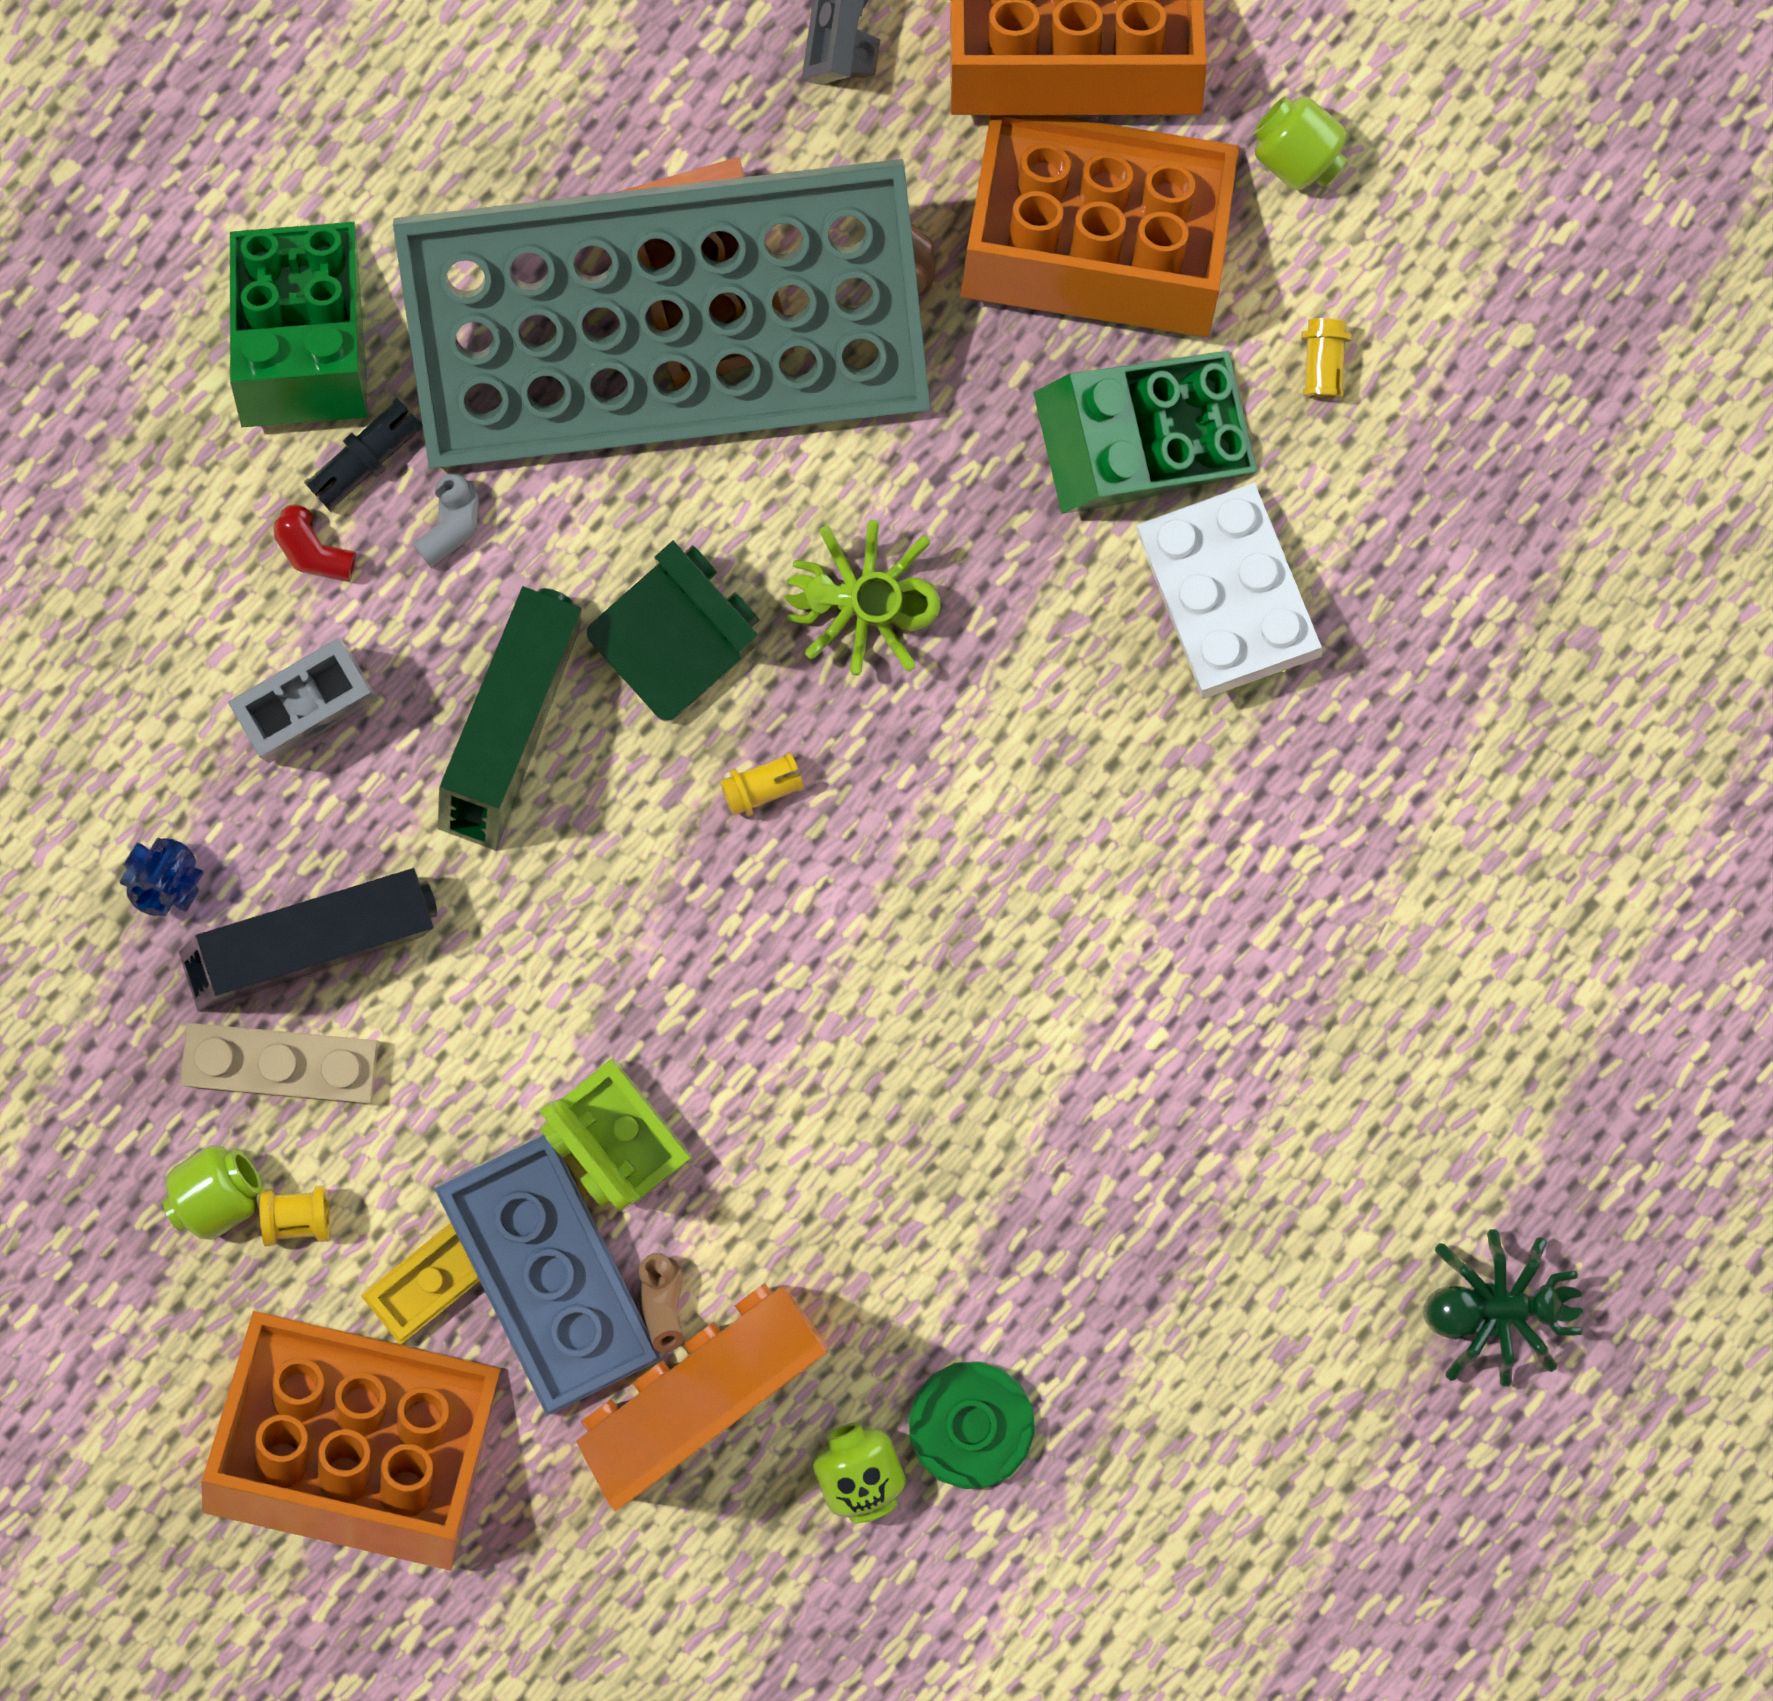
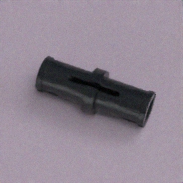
[303,397,423,512]

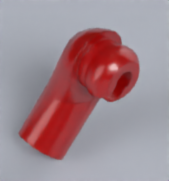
[273,504,356,582]

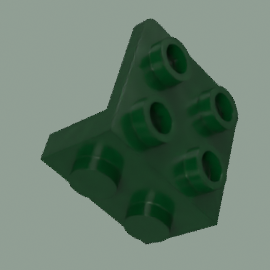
[587,540,760,722]

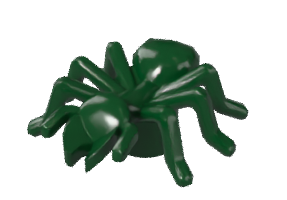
[1423,1229,1583,1387]

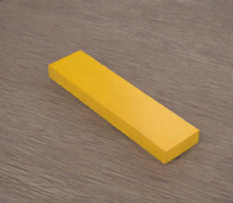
[360,1154,589,1345]

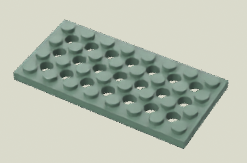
[393,159,930,469]

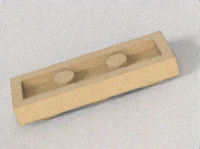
[180,1023,378,1104]

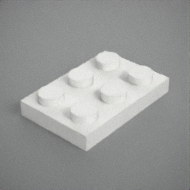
[1136,482,1322,699]

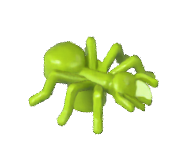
[784,519,941,676]

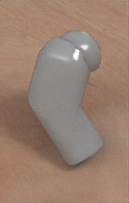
[412,473,479,569]

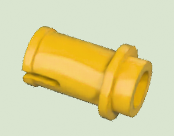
[1301,318,1352,398]
[719,752,805,817]

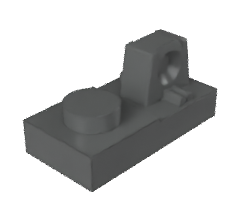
[801,0,880,85]

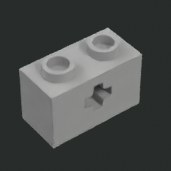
[228,638,378,763]

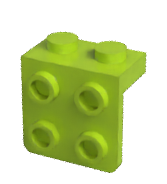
[539,1058,693,1212]

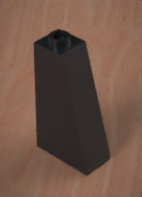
[178,868,437,1012]

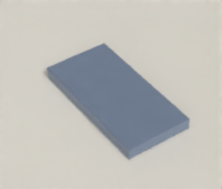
[434,1133,662,1416]

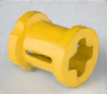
[259,1185,331,1247]

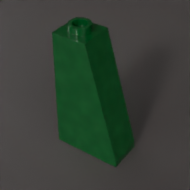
[438,586,582,851]

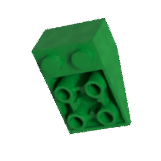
[230,222,367,428]
[1033,350,1257,514]

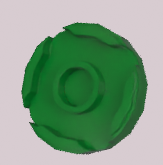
[908,1361,1035,1489]

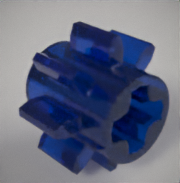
[119,838,204,916]

